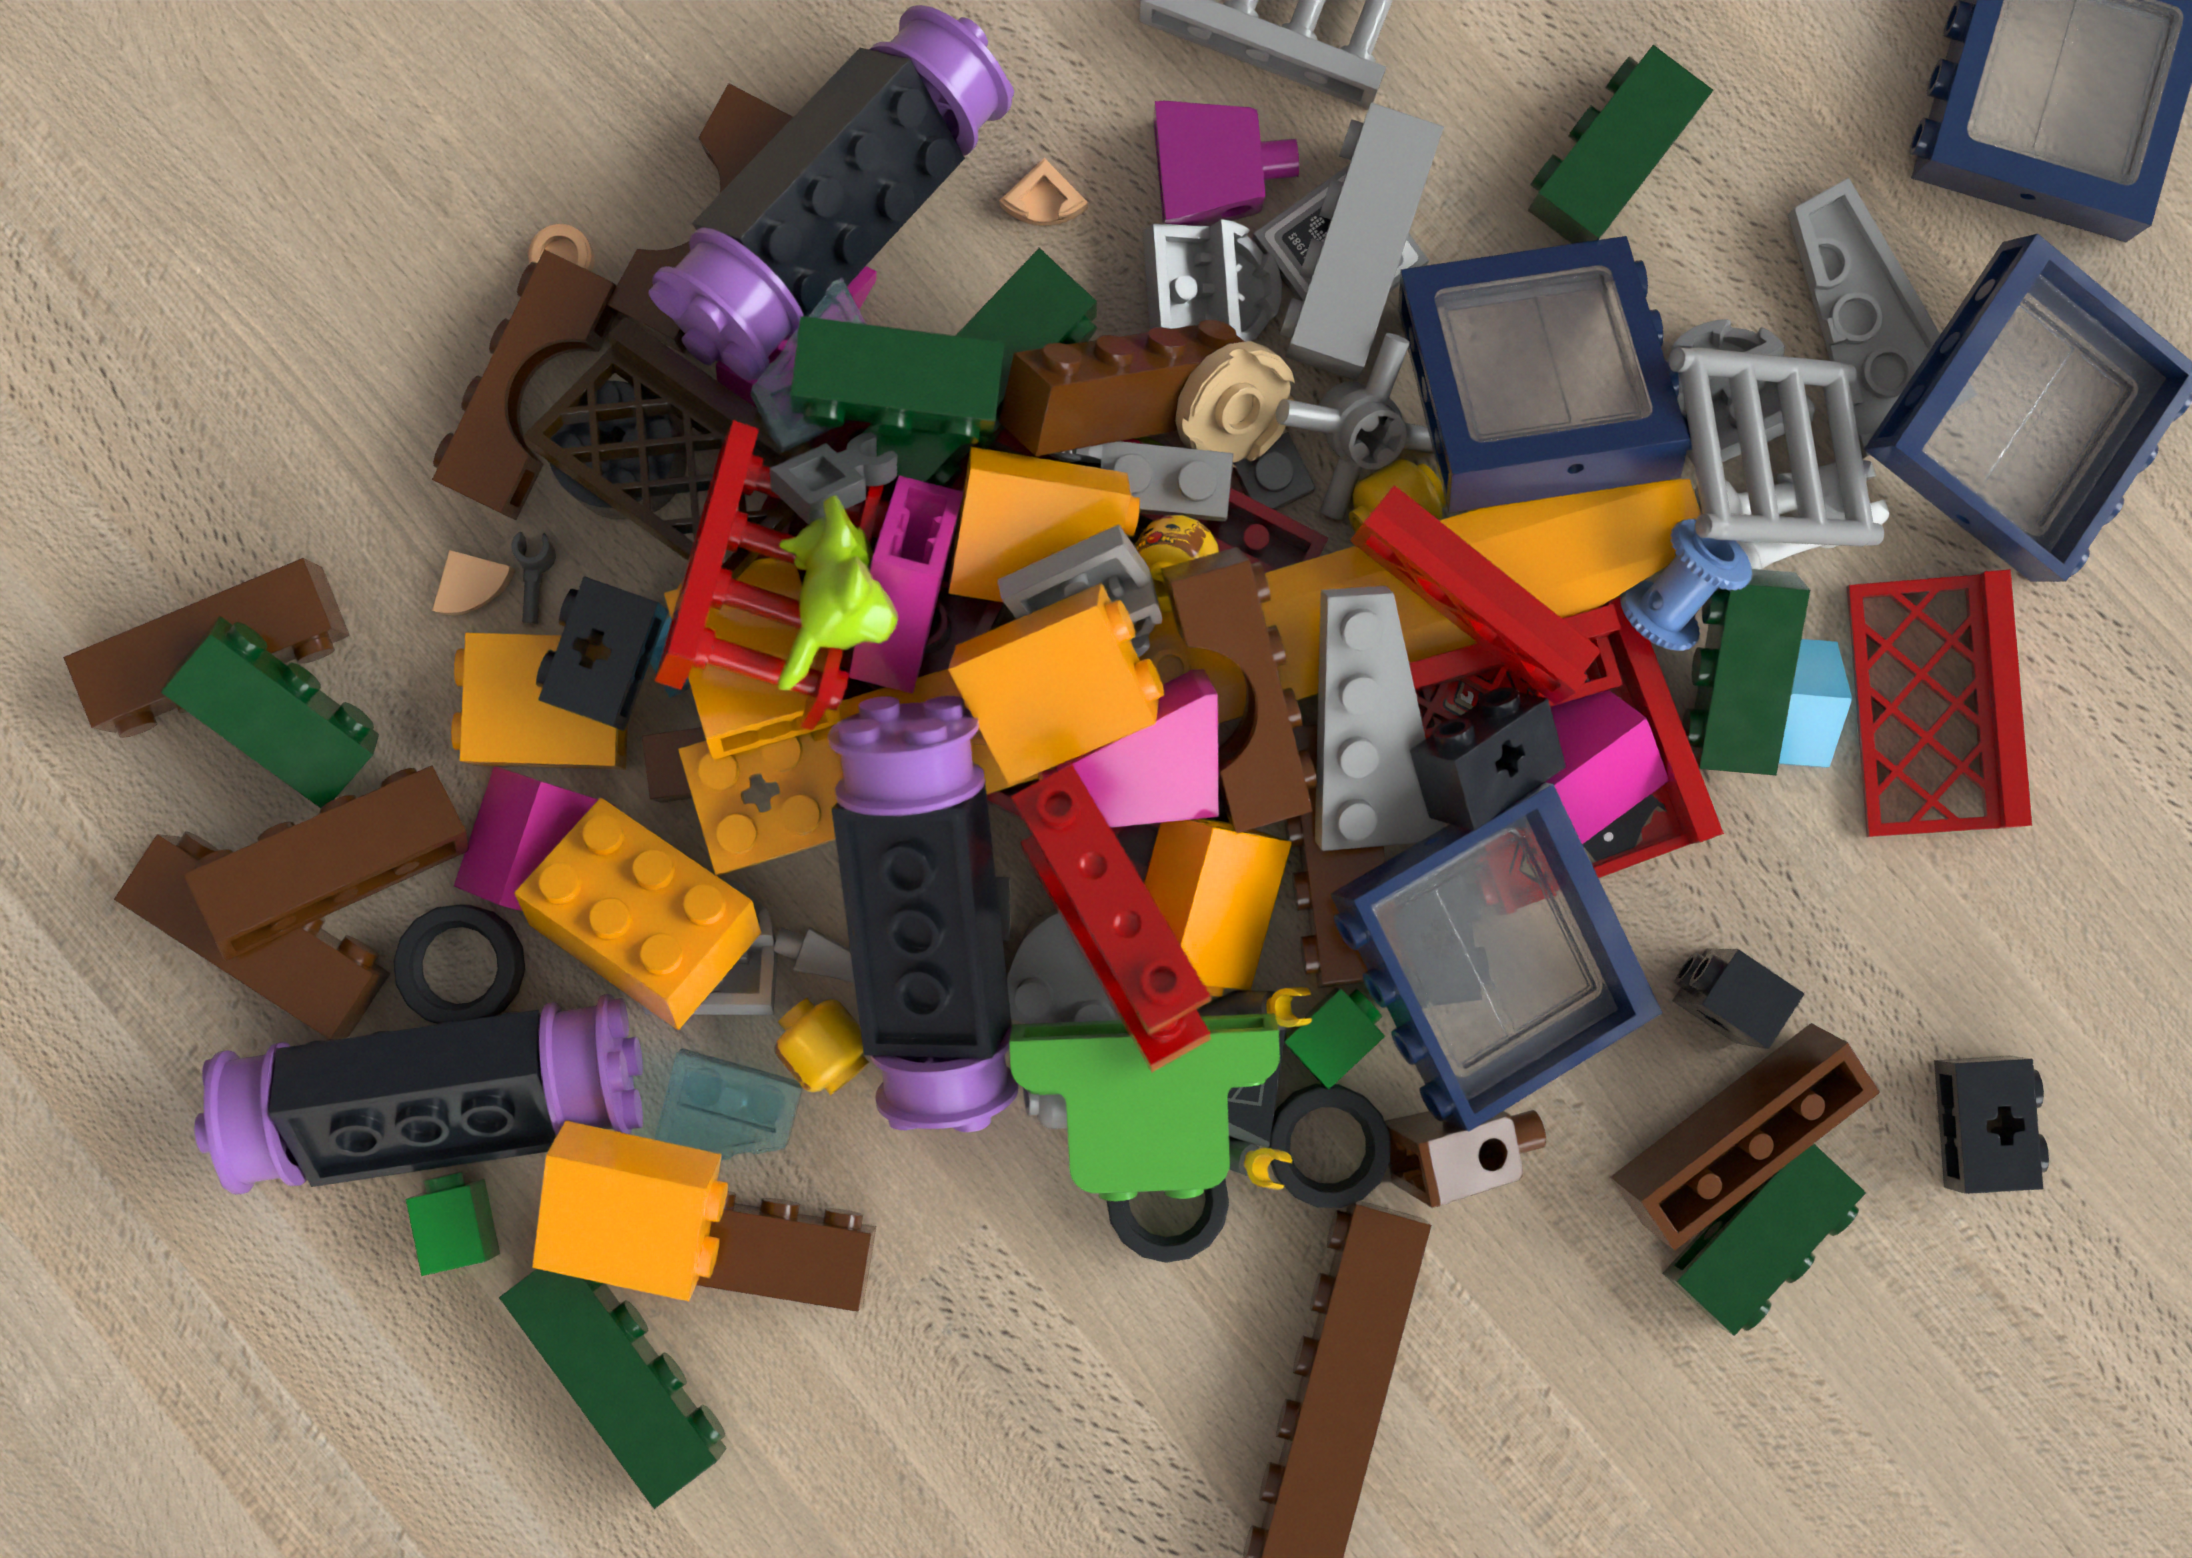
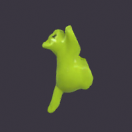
[778,495,898,691]

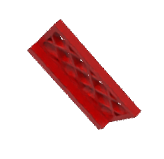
[1847,569,2032,837]

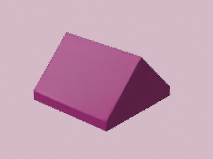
[1544,678,1668,844]
[454,766,617,912]

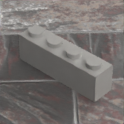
[1279,102,1444,381]

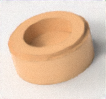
[528,224,595,272]

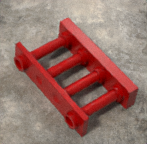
[655,420,890,731]
[1011,764,1211,1073]

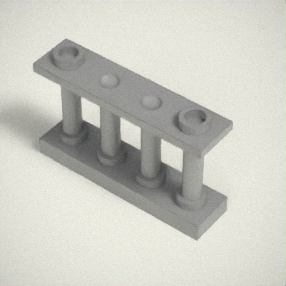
[1139,0,1393,109]

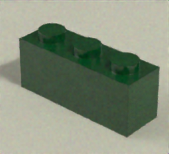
[1528,45,1714,244]
[790,316,1004,444]
[1682,569,1811,776]
[161,616,379,808]
[1662,1144,1866,1336]

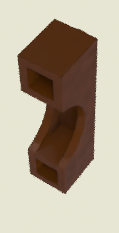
[607,83,793,354]
[432,249,616,520]
[1161,547,1318,833]

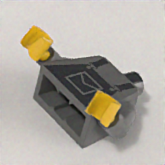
[1196,987,1312,1190]

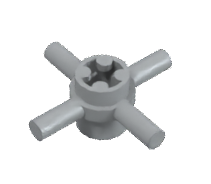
[1276,333,1434,520]

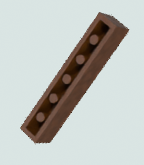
[1243,1201,1432,1558]

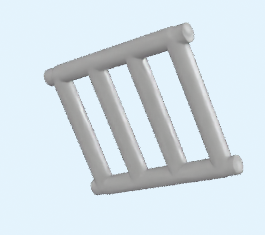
[1669,347,1884,547]

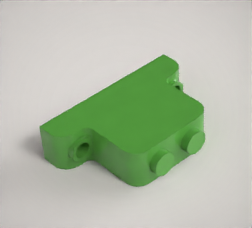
[1009,1013,1280,1201]

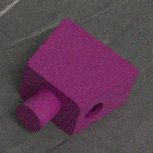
[1153,100,1299,227]

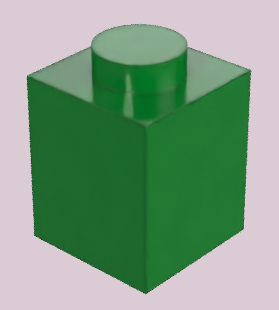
[1284,987,1386,1089]
[406,1172,500,1276]

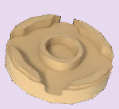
[1175,341,1295,468]

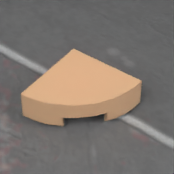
[999,158,1088,225]
[432,550,515,616]

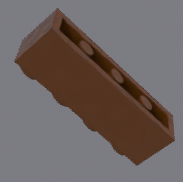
[999,320,1245,456]
[63,558,350,738]
[1284,724,1399,988]
[183,765,469,961]
[114,831,390,1040]
[1610,1023,1880,1251]
[696,1191,877,1312]

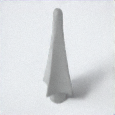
[773,926,854,983]

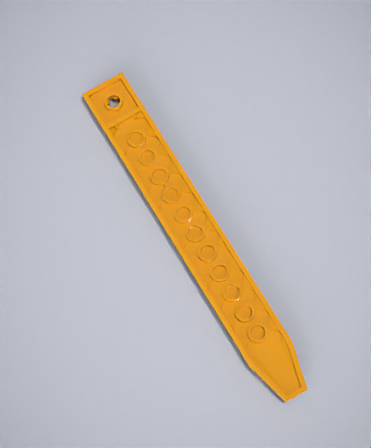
[678,479,1701,876]

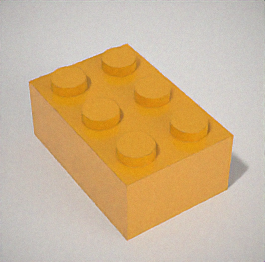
[514,798,761,1031]

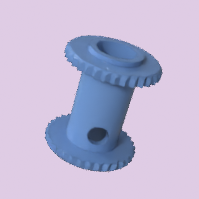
[1620,519,1752,651]

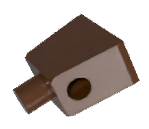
[1385,1110,1546,1208]

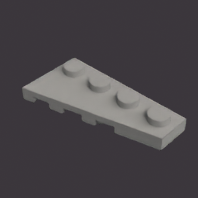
[1788,178,1976,459]
[1315,586,1445,851]

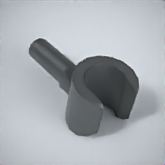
[511,532,556,624]

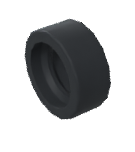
[393,904,525,1024]
[1266,1084,1391,1208]
[1106,1179,1229,1263]

